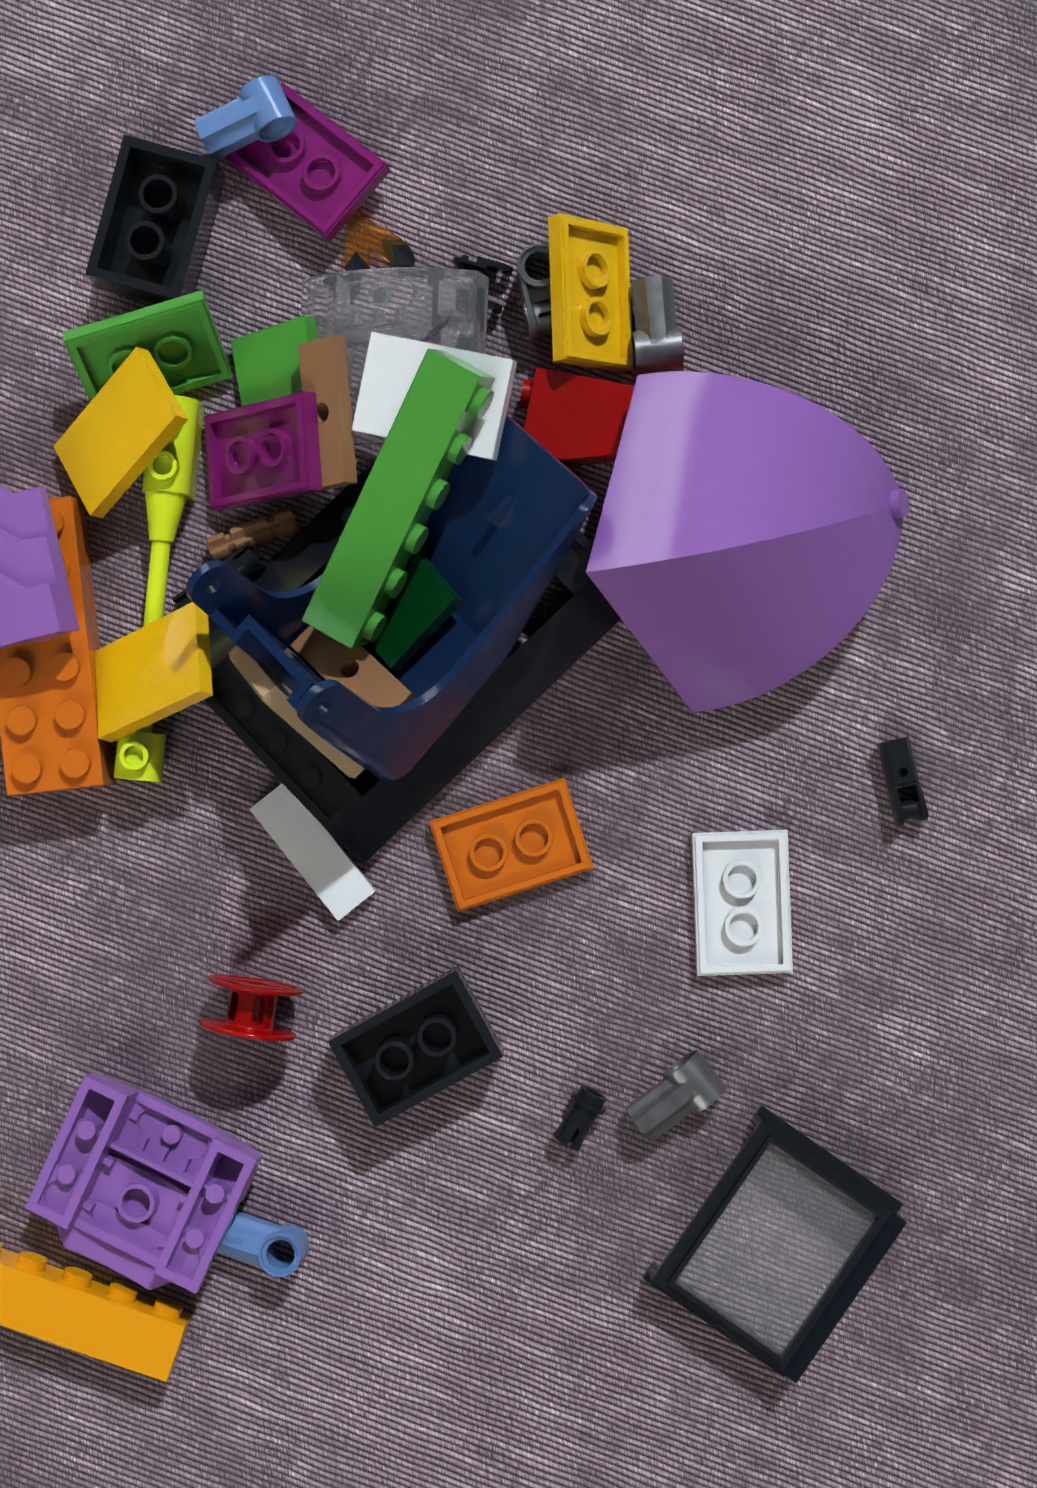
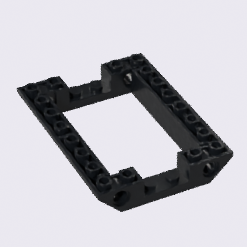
[204,458,621,864]

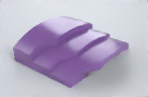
[0,484,80,649]
[25,1073,263,1294]

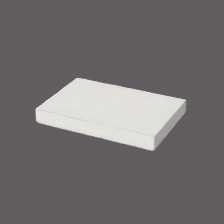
[352,332,517,461]
[691,829,793,976]

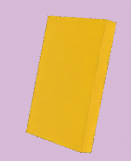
[548,213,633,372]
[53,346,188,519]
[95,602,213,743]

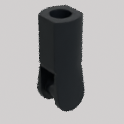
[877,736,928,827]

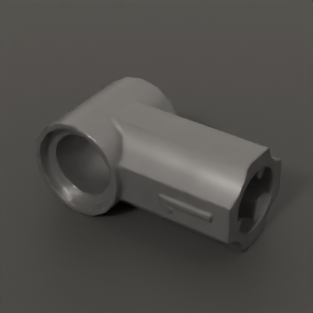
[631,275,684,375]
[626,1050,727,1143]

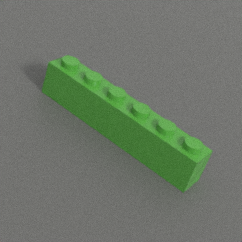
[301,349,495,649]

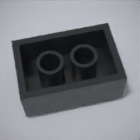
[85,135,226,304]
[328,966,504,1127]

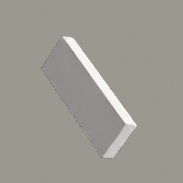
[249,783,376,921]

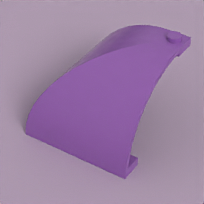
[586,371,909,712]

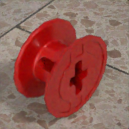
[200,974,304,1041]

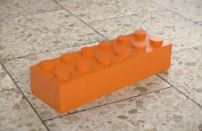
[0,496,115,796]

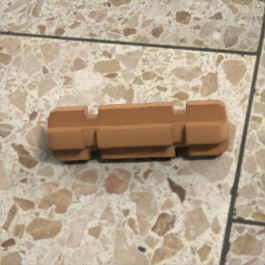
[206,507,299,561]

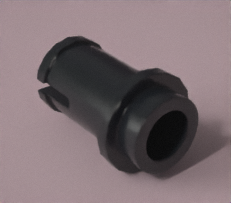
[553,1085,607,1150]

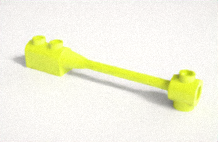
[113,395,204,782]

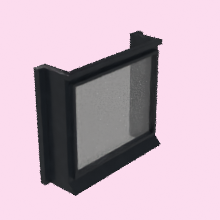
[642,1105,907,1383]

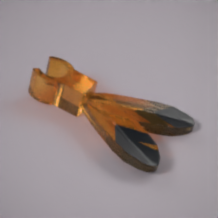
[345,208,416,294]

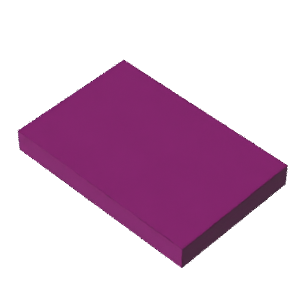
[224,82,391,243]
[204,391,322,511]

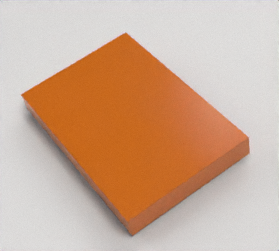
[429,778,594,912]

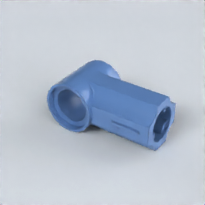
[194,75,297,160]
[217,1211,310,1277]

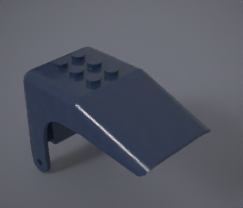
[186,414,598,781]

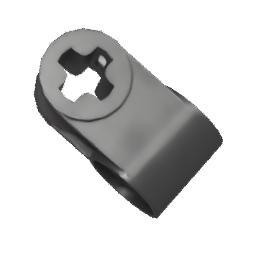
[517,243,552,343]

